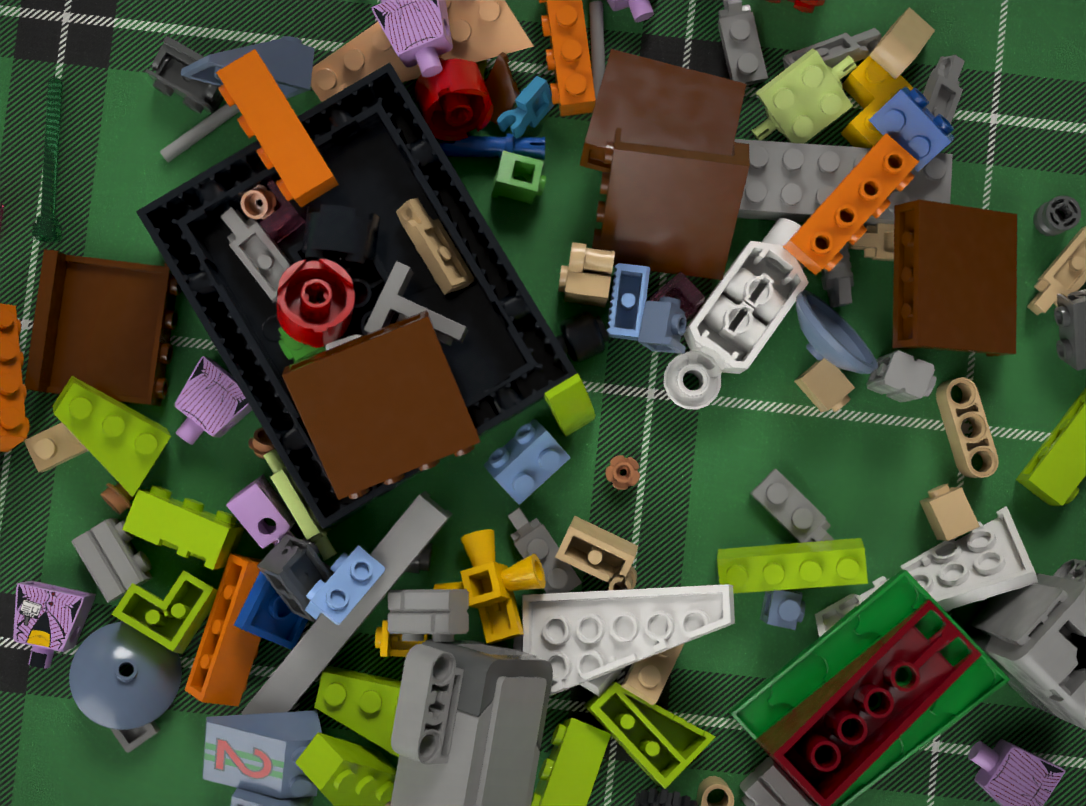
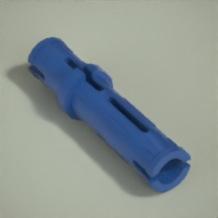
[440,133,546,160]

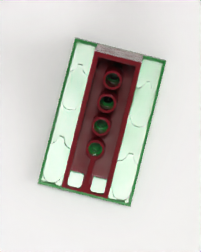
[728,570,1010,806]

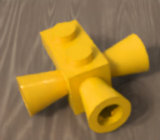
[433,529,546,644]

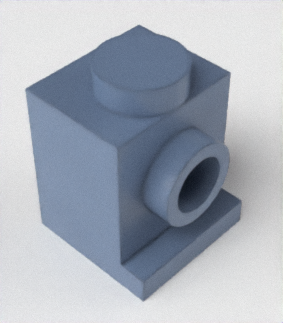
[638,297,687,354]
[760,590,805,630]

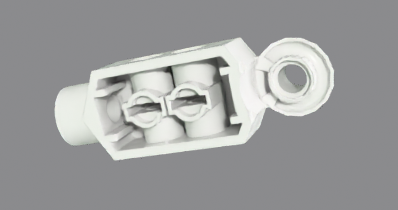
[664,218,809,409]

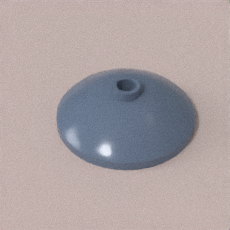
[796,290,878,374]
[69,621,182,730]

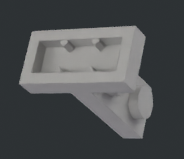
[364,261,468,346]

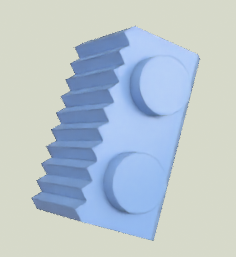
[607,263,650,341]

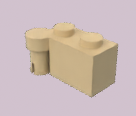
[558,242,615,308]
[555,516,638,590]

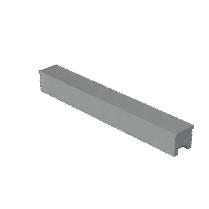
[241,491,452,715]

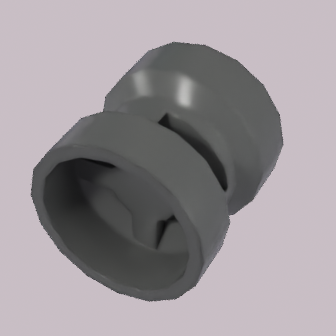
[1033,196,1081,236]

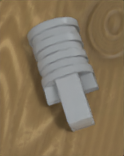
[820,242,854,308]

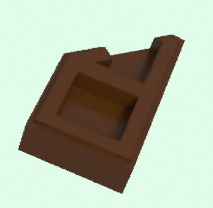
[485,52,520,126]

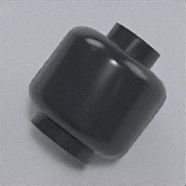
[555,311,609,362]

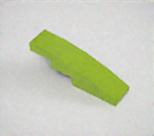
[544,373,595,437]

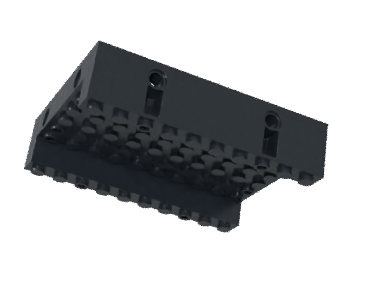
[136,63,577,529]

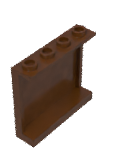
[579,49,746,172]
[592,127,750,280]
[893,199,1017,357]
[25,249,182,406]
[282,310,481,500]

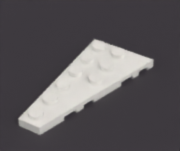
[815,506,1038,637]
[522,584,735,696]

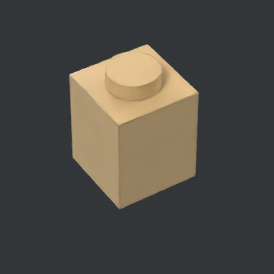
[794,358,855,412]
[919,484,980,541]

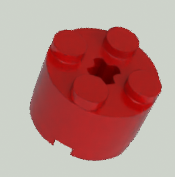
[414,58,493,141]
[277,259,355,348]

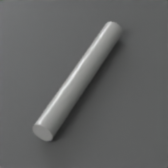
[589,1,605,100]
[160,103,240,163]

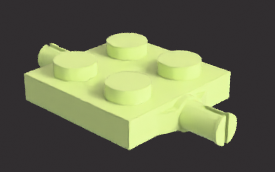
[751,48,857,144]
[263,449,337,561]

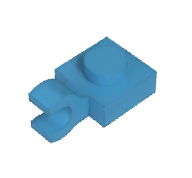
[497,76,554,138]

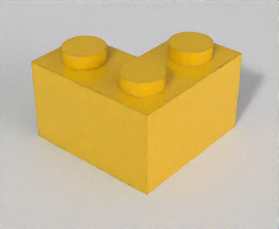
[841,56,913,148]

